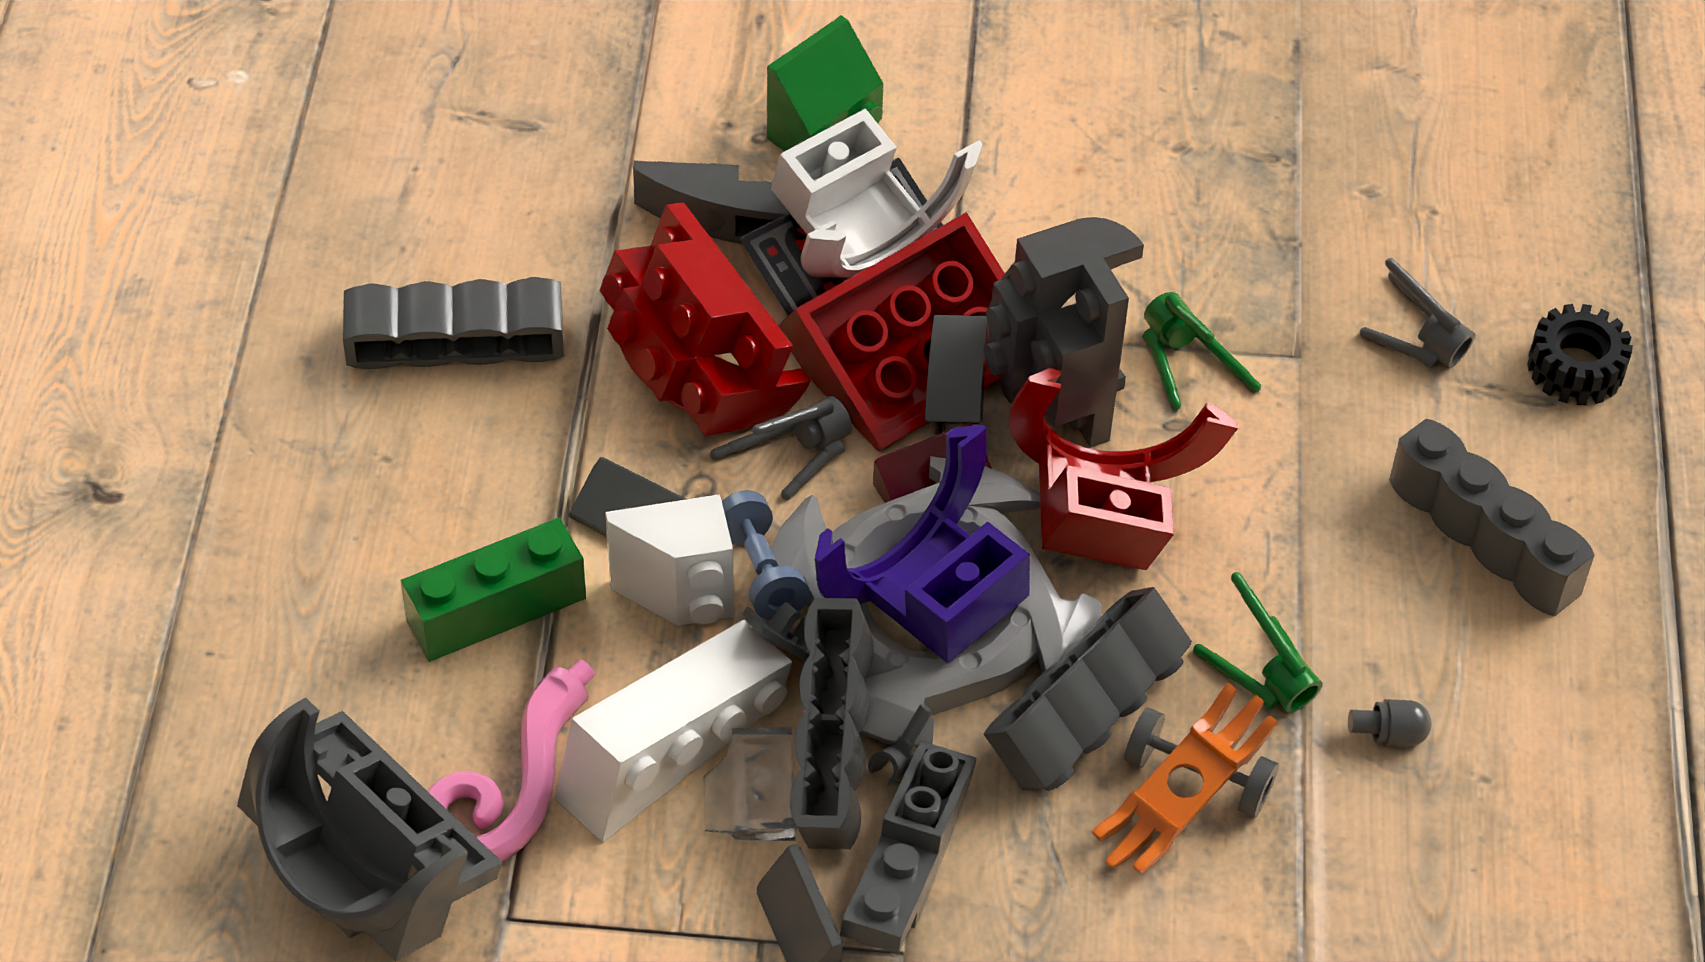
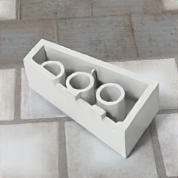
[555,620,792,843]

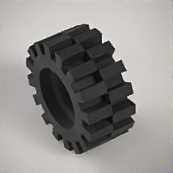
[1527,304,1633,406]

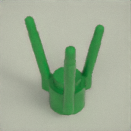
[1142,292,1261,410]
[1193,572,1323,713]

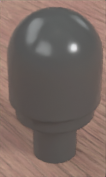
[1348,699,1432,747]

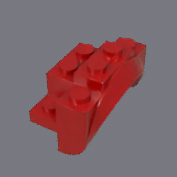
[599,202,811,436]

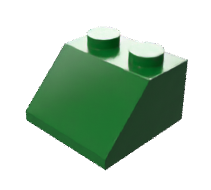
[767,15,884,152]

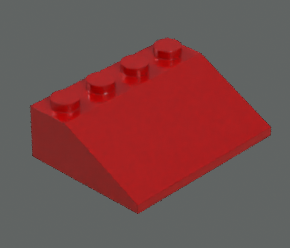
[778,212,1005,452]

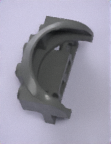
[983,217,1144,448]
[237,698,502,962]

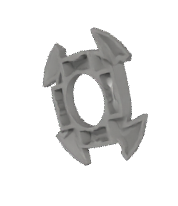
[771,456,1102,748]

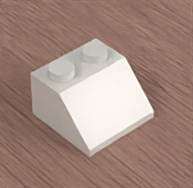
[605,494,734,626]

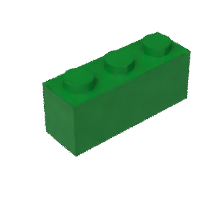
[400,517,586,662]

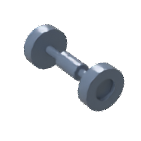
[722,490,809,621]

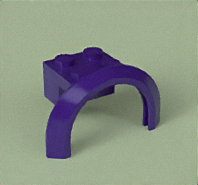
[815,425,1030,663]

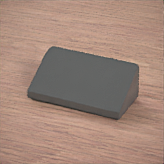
[569,457,686,536]
[757,844,843,962]

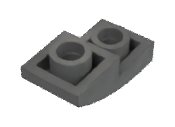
[925,315,989,424]

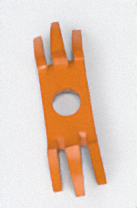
[1092,683,1278,874]

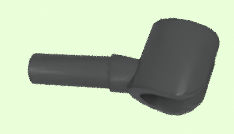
[868,704,933,785]

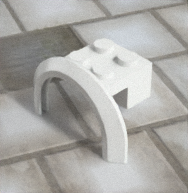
[771,109,982,277]

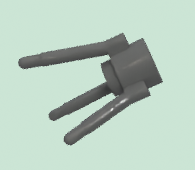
[1359,258,1476,369]
[710,396,852,500]

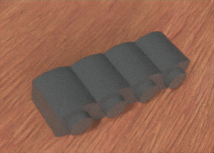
[343,277,564,369]
[1389,419,1595,616]
[983,587,1192,791]
[790,598,874,849]

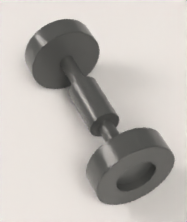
[1124,707,1279,818]

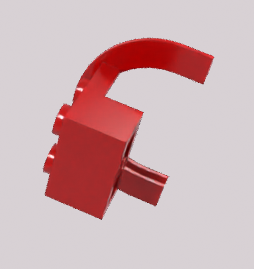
[1009,368,1238,570]

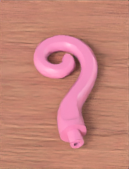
[427,659,595,861]

